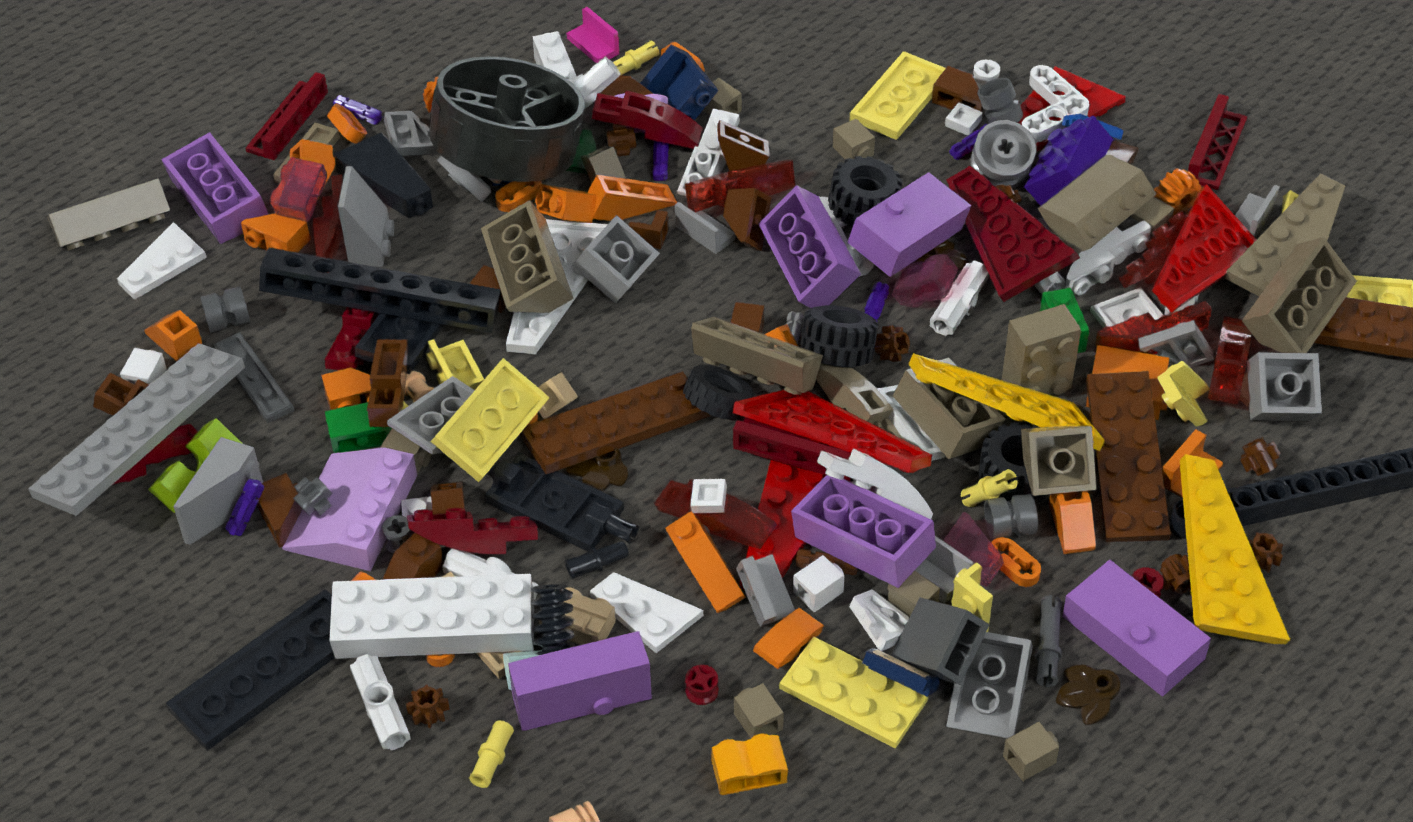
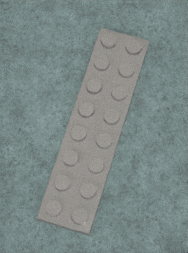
[28,343,245,516]

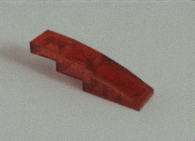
[685,160,795,213]
[313,175,343,259]

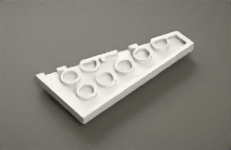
[506,219,608,354]

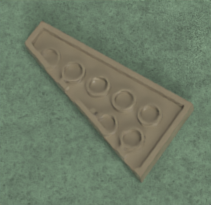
[1226,173,1345,296]

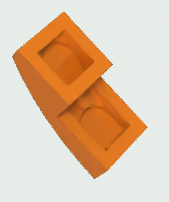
[753,608,824,669]

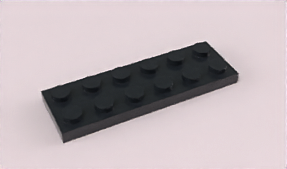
[166,589,335,751]

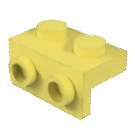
[426,339,484,390]
[1157,361,1210,427]
[951,562,993,632]

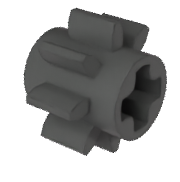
[293,477,333,516]

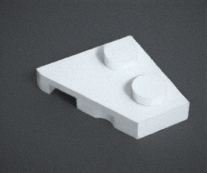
[849,590,909,651]

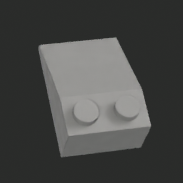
[338,166,394,266]
[387,376,475,454]
[173,437,263,545]
[946,632,1033,739]

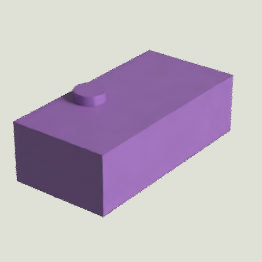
[161,132,269,244]
[848,172,971,277]
[759,185,861,308]
[791,475,936,588]
[1062,560,1211,697]
[508,631,652,731]

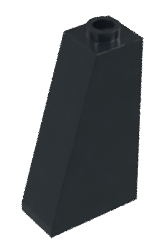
[333,132,433,218]

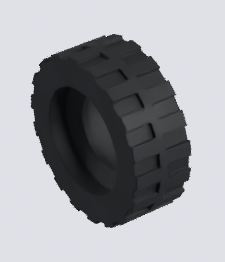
[683,364,754,420]

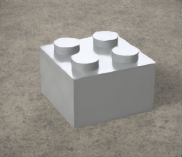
[572,215,660,304]
[1247,352,1322,421]

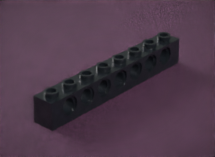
[259,248,501,333]

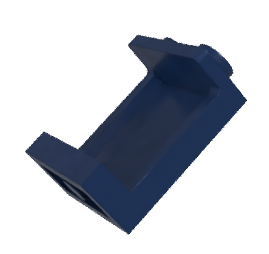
[640,44,719,121]

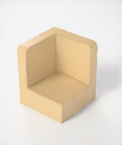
[538,372,578,419]

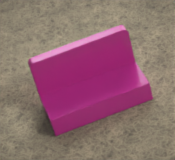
[567,7,619,63]

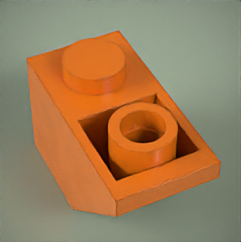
[535,184,596,223]
[241,212,311,253]
[144,310,202,362]
[321,368,371,410]
[1049,491,1096,554]

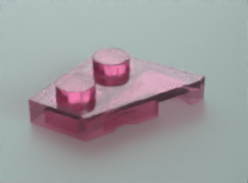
[943,512,1004,587]

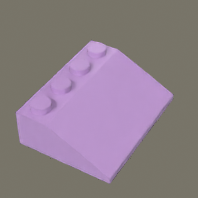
[282,448,417,571]

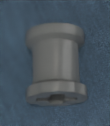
[382,515,411,553]

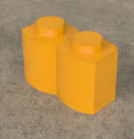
[711,733,788,795]

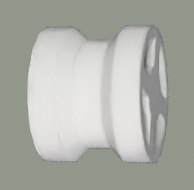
[973,59,1000,88]

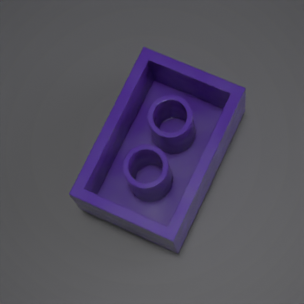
[1024,116,1113,206]

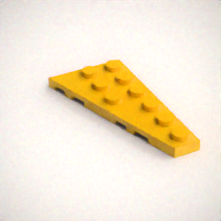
[909,353,1105,451]
[1180,454,1290,644]

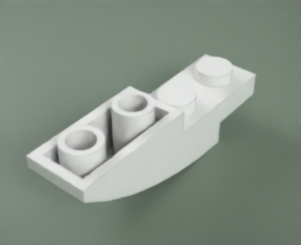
[677,109,740,200]
[1065,220,1152,296]
[817,448,933,519]

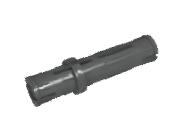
[1035,595,1062,687]

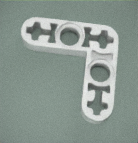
[1022,65,1089,143]

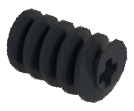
[531,584,575,655]

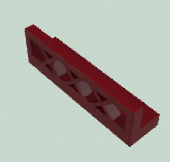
[245,72,328,161]
[1188,94,1248,190]
[733,417,852,481]

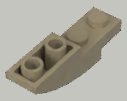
[816,363,904,440]

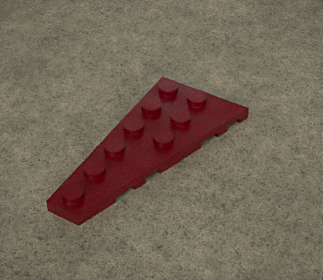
[946,166,1080,302]

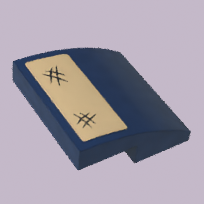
[862,648,940,697]

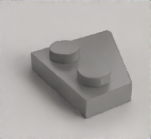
[384,111,438,156]
[1138,320,1214,367]

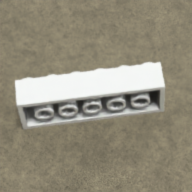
[329,574,534,659]

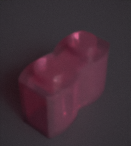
[270,157,327,222]
[892,254,958,308]

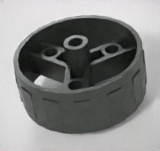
[429,56,585,182]

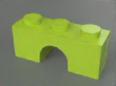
[148,418,243,513]

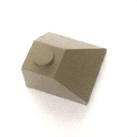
[1021,426,1096,496]

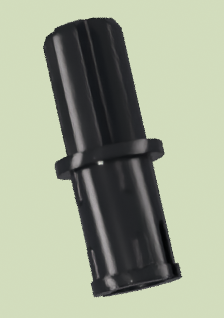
[565,541,629,580]

